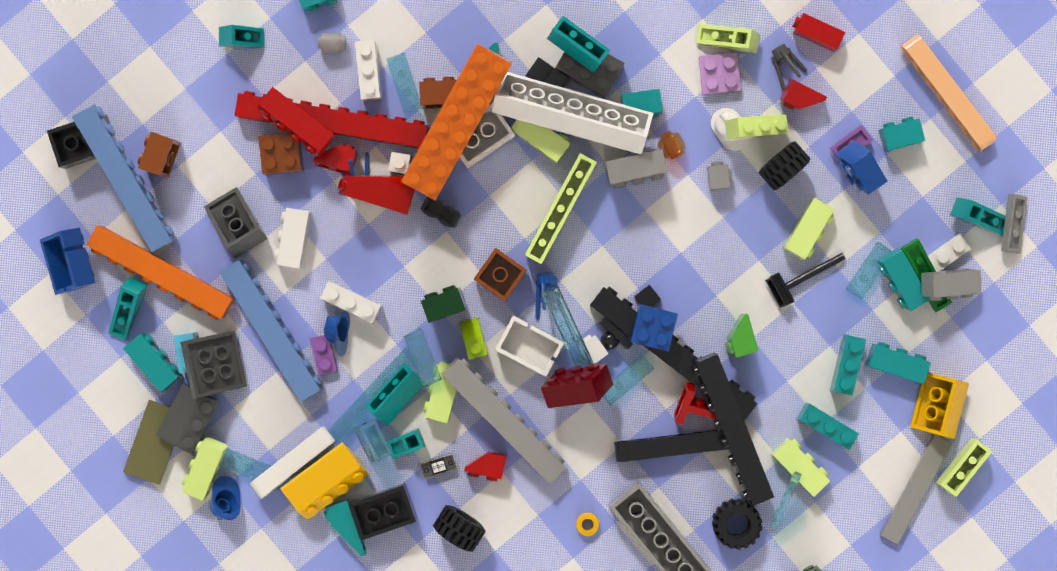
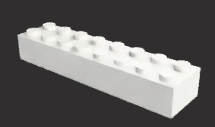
[492,72,653,155]

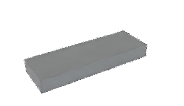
[1001,194,1028,254]

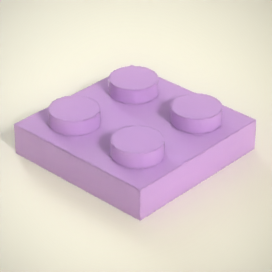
[699,52,741,95]

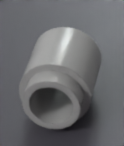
[318,33,346,53]

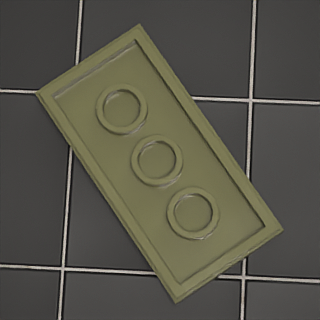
[123,400,174,485]

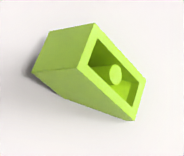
[460,317,488,360]

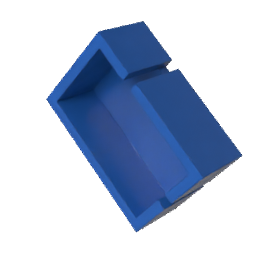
[40,227,95,295]

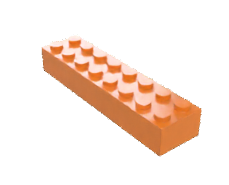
[401,43,512,200]

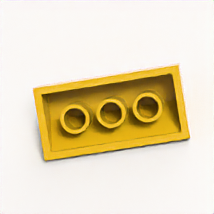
[280,442,369,520]

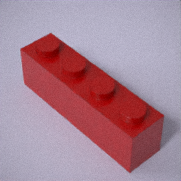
[258,87,334,157]

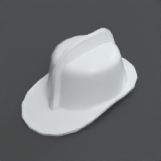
[711,108,750,151]

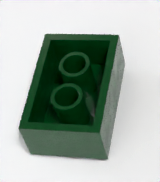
[421,285,468,323]

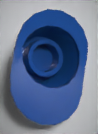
[324,311,350,356]
[210,476,240,520]

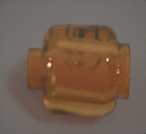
[657,131,686,160]

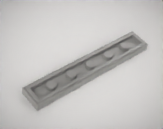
[880,434,952,545]

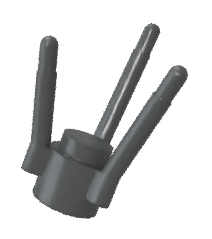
[771,44,807,91]

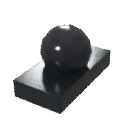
[599,318,633,350]

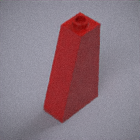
[338,175,415,215]

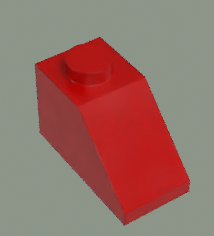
[779,79,827,110]
[313,144,358,175]

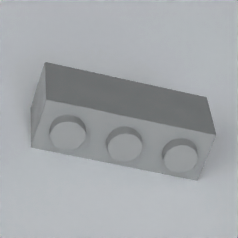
[921,269,981,301]

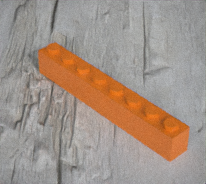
[86,225,235,320]

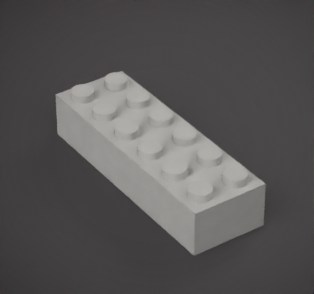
[609,481,711,571]

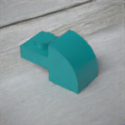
[386,428,426,459]

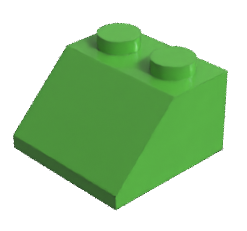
[725,313,759,358]

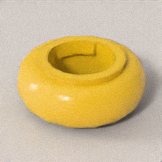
[576,512,599,536]

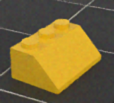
[910,373,969,439]

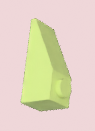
[696,24,761,53]

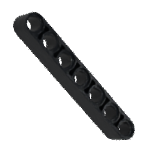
[614,430,728,462]

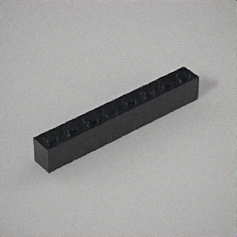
[692,352,774,506]

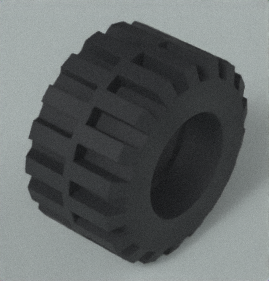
[759,141,811,190]
[712,499,762,550]
[433,505,486,552]

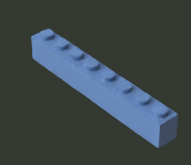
[72,104,175,252]
[219,260,323,402]

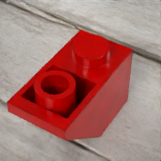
[464,451,507,482]

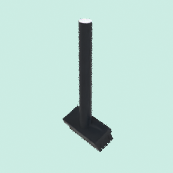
[765,253,846,308]

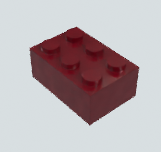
[541,363,614,408]

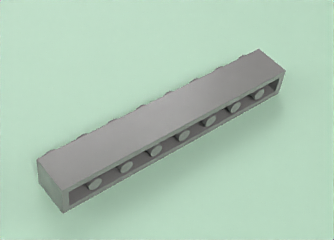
[441,358,566,484]

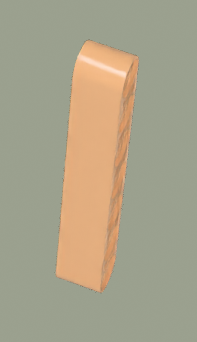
[901,35,997,152]

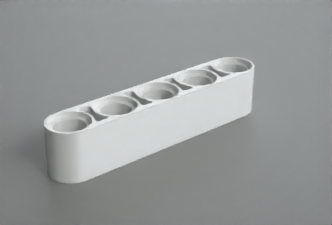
[249,426,336,499]

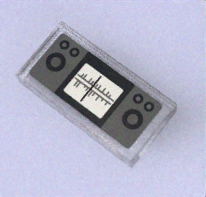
[418,451,460,481]

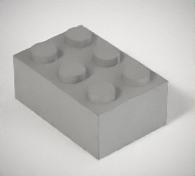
[604,149,668,189]

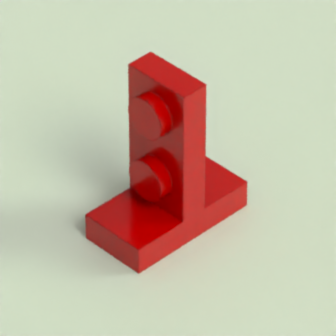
[673,382,716,425]

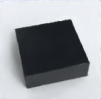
[634,284,661,307]

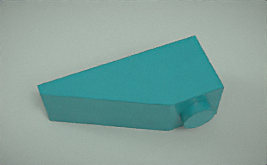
[950,198,1005,236]
[108,277,147,341]
[324,498,367,556]

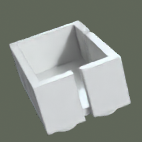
[495,315,564,377]

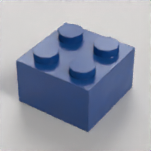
[836,140,888,195]
[630,304,678,352]

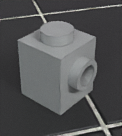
[707,162,733,191]

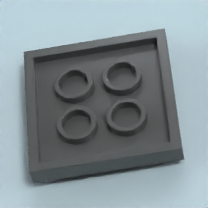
[180,330,247,399]

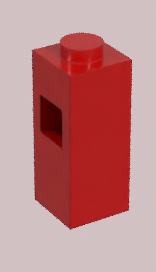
[792,13,845,52]

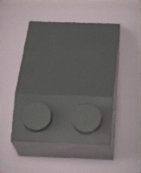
[204,187,268,259]

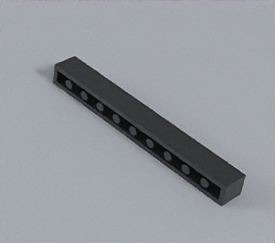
[590,287,758,421]

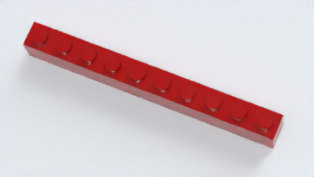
[234,91,429,148]

